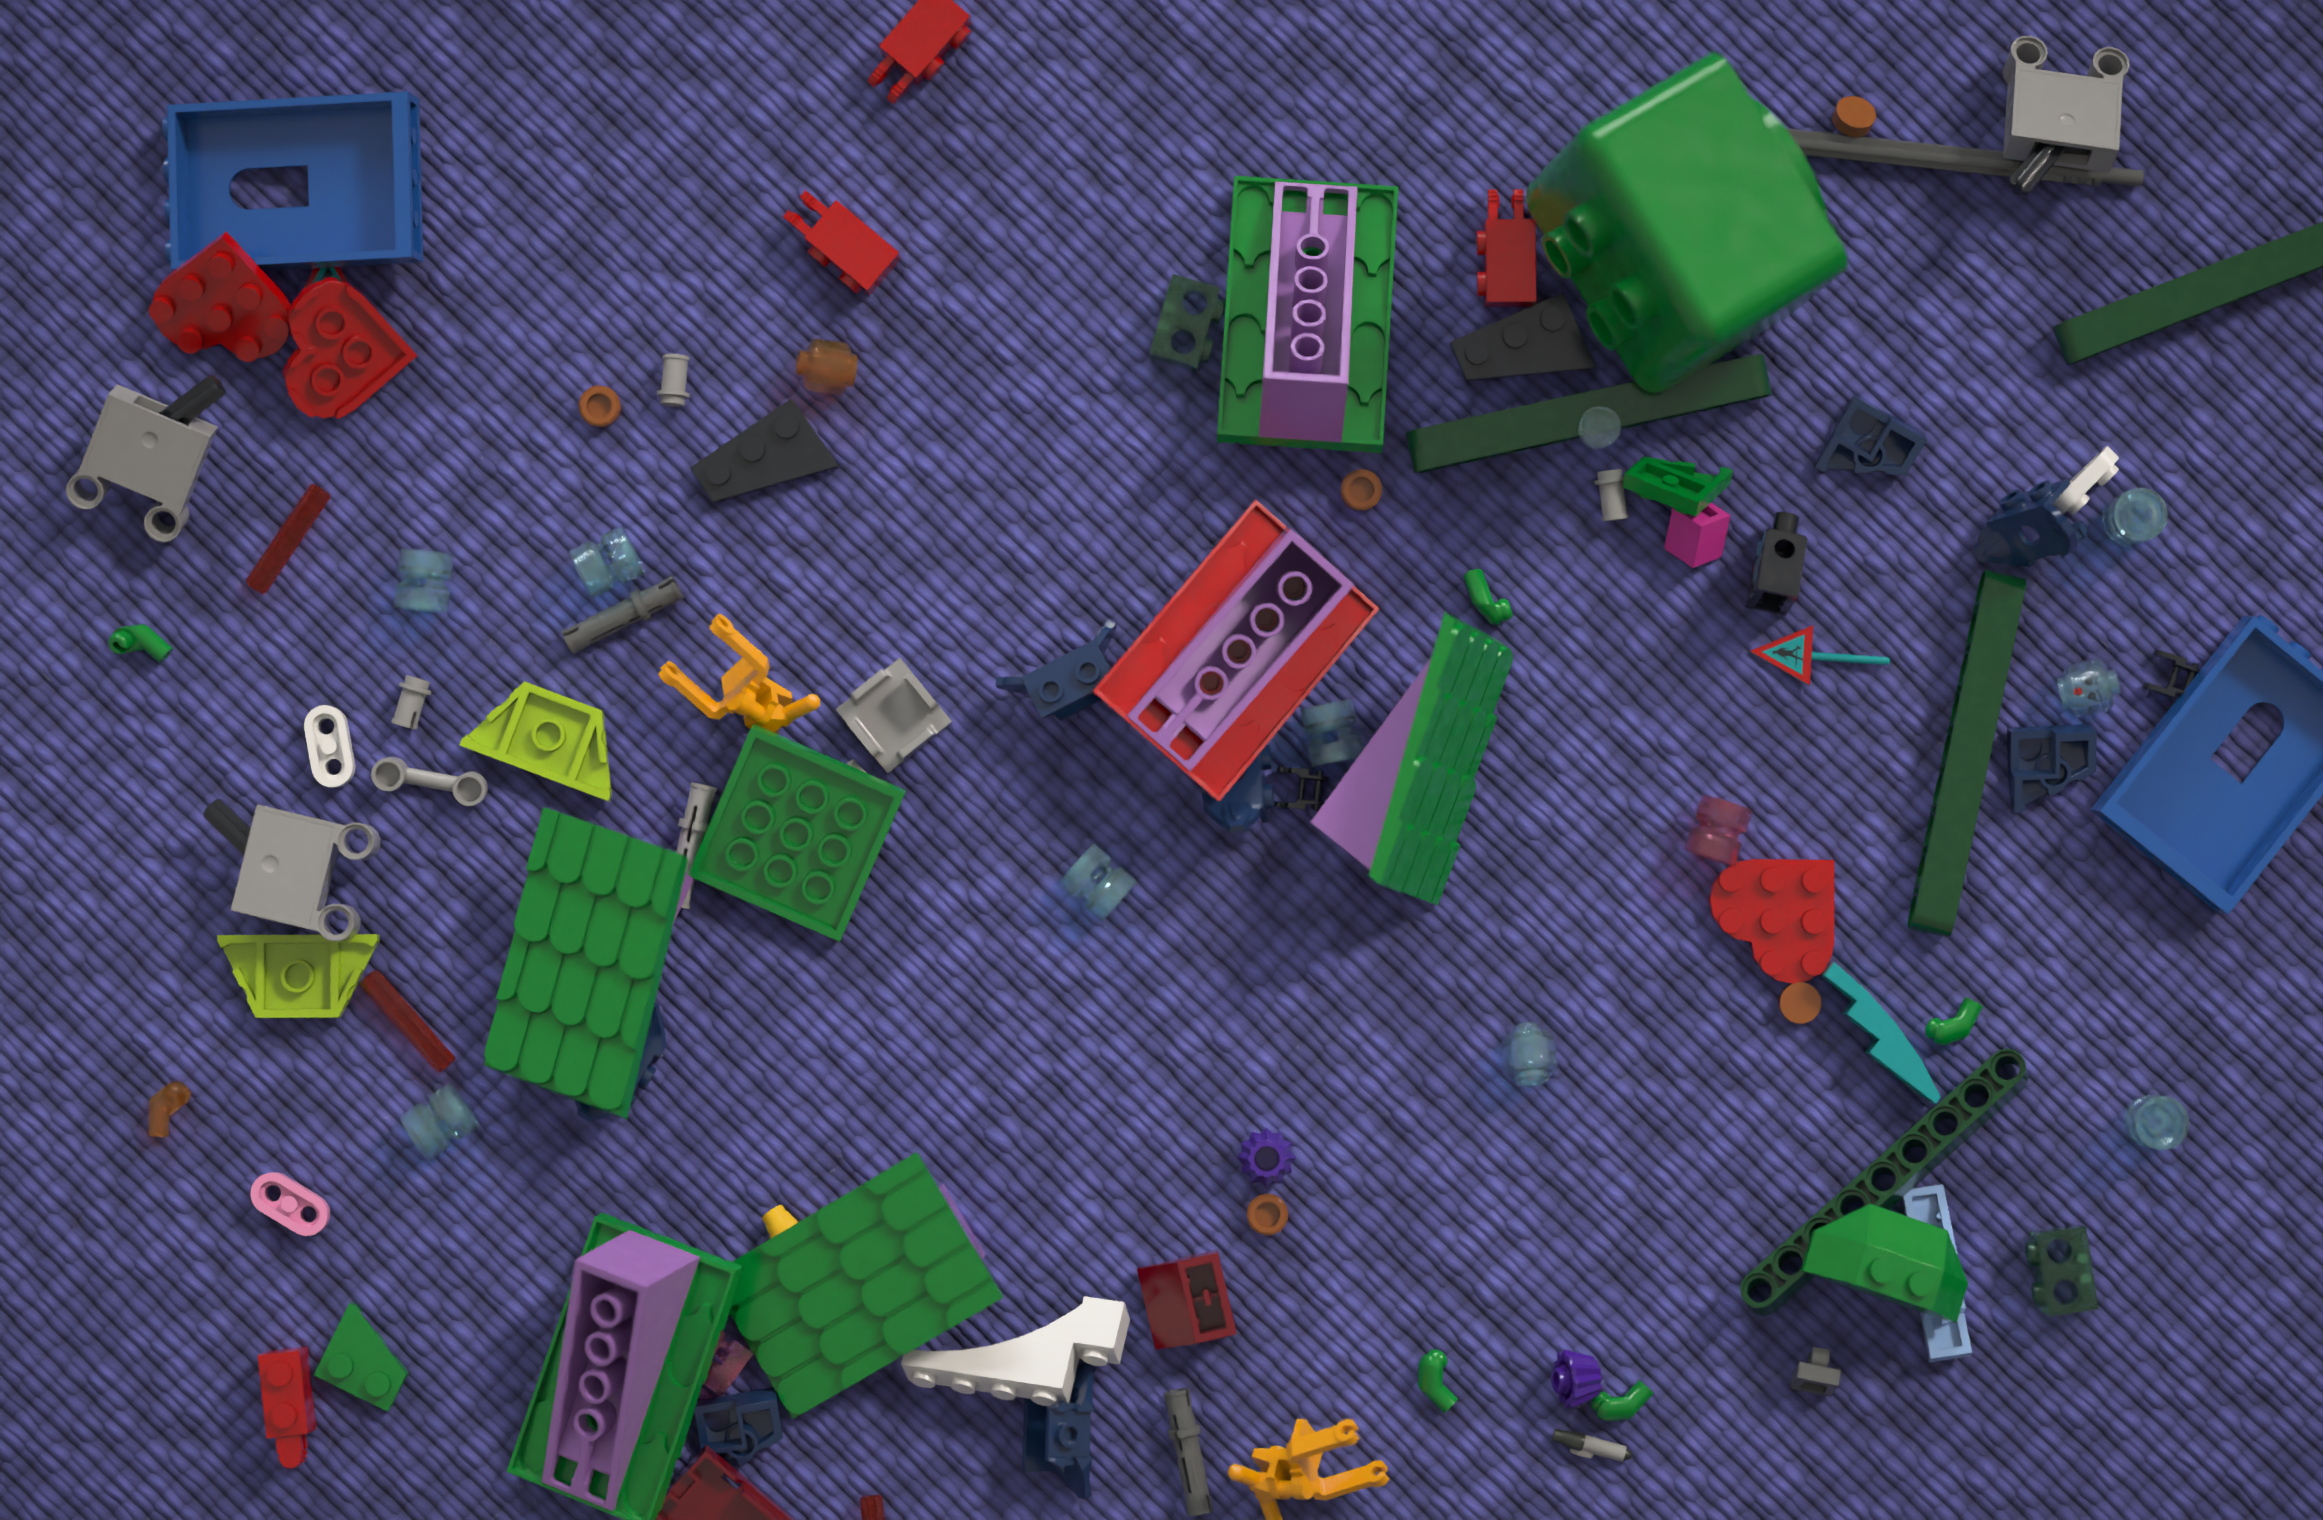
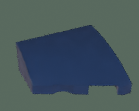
[1815,394,1927,475]
[2007,724,2097,813]
[694,1387,783,1467]

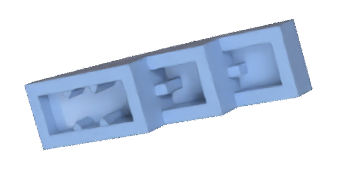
[1902,1184,1972,1362]

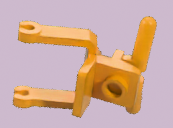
[658,614,821,735]
[1228,1419,1389,1520]

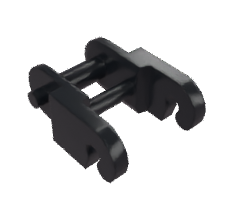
[2142,649,2201,698]
[1275,766,1330,810]

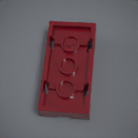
[656,1444,795,1520]

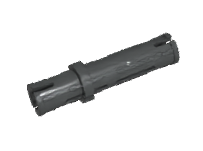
[561,575,684,654]
[1163,1387,1214,1516]

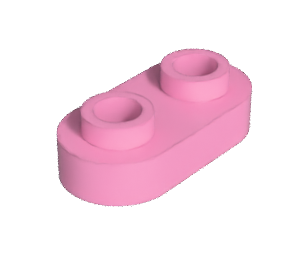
[250,1172,330,1236]

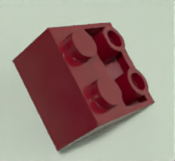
[1137,1249,1237,1350]

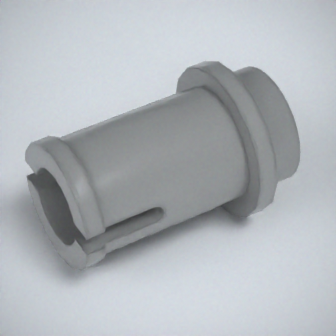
[656,354,690,407]
[1594,469,1629,522]
[391,675,431,730]

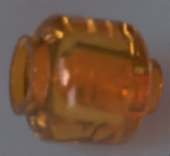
[795,338,858,395]

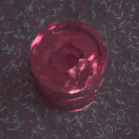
[1684,795,1753,866]
[704,1330,753,1397]

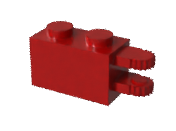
[867,0,972,104]
[1476,189,1536,307]
[783,190,901,296]
[257,1346,317,1469]

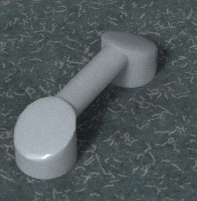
[371,757,488,806]

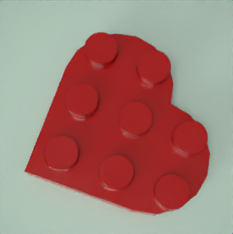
[148,231,291,362]
[283,277,417,419]
[1708,859,1834,984]

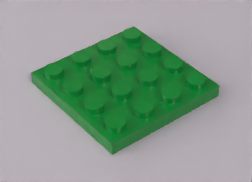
[688,724,906,942]

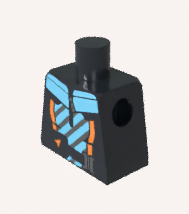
[1745,512,1807,616]

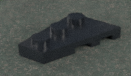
[1449,293,1596,382]
[690,398,839,503]

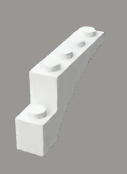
[901,1296,1130,1406]

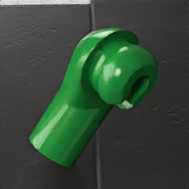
[1463,569,1513,625]
[108,624,174,663]
[1925,997,1983,1046]
[1417,1349,1458,1413]
[1591,1380,1654,1421]

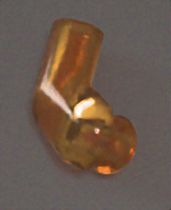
[148,1081,191,1137]

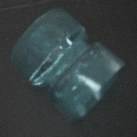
[2103,488,2168,546]
[569,526,645,599]
[394,549,454,613]
[1300,699,1363,767]
[1058,843,1137,922]
[400,1083,479,1160]
[2124,1094,2189,1150]

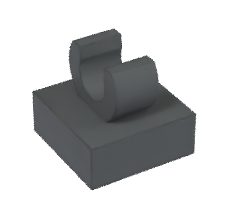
[1790,1347,1841,1397]

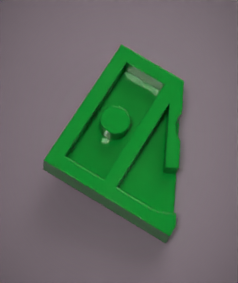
[1622,457,1733,517]
[314,1302,409,1412]

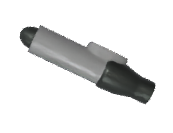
[1551,1428,1632,1462]

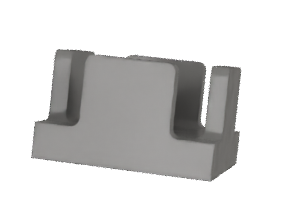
[836,658,952,774]

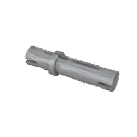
[676,782,717,909]

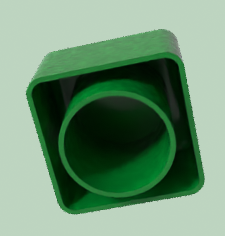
[1526,52,1848,393]

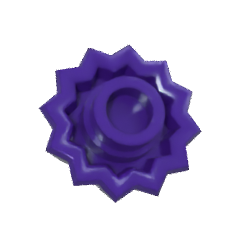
[1237,1128,1296,1187]
[1551,1350,1602,1409]

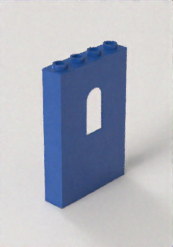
[162,91,423,271]
[2090,615,2323,915]

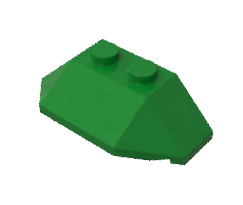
[1801,1204,1968,1323]

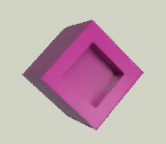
[1665,503,1730,568]

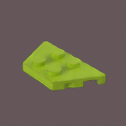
[459,681,612,802]
[217,934,380,1018]

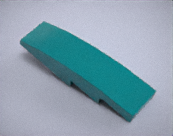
[1819,962,1941,1104]

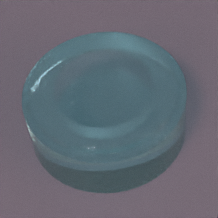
[1578,406,1621,449]

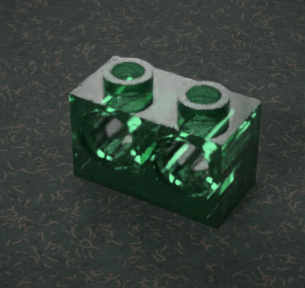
[1149,274,1226,372]
[2025,1224,2098,1316]

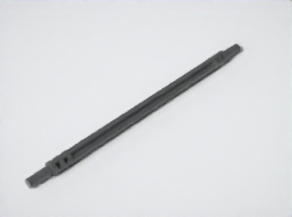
[1786,128,2144,187]

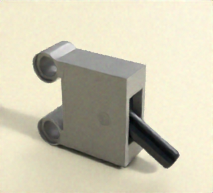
[2002,36,2130,196]
[66,375,226,542]
[203,799,380,941]

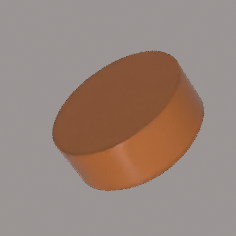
[1832,96,1876,137]
[579,385,621,428]
[1340,469,1382,511]
[1778,982,1821,1024]
[1247,1193,1288,1235]

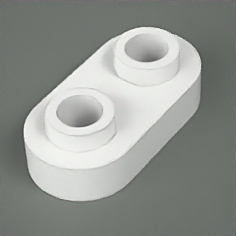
[2052,446,2119,516]
[304,705,355,788]

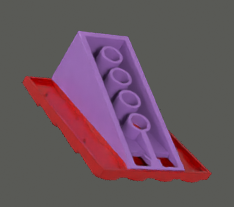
[1093,499,1379,802]

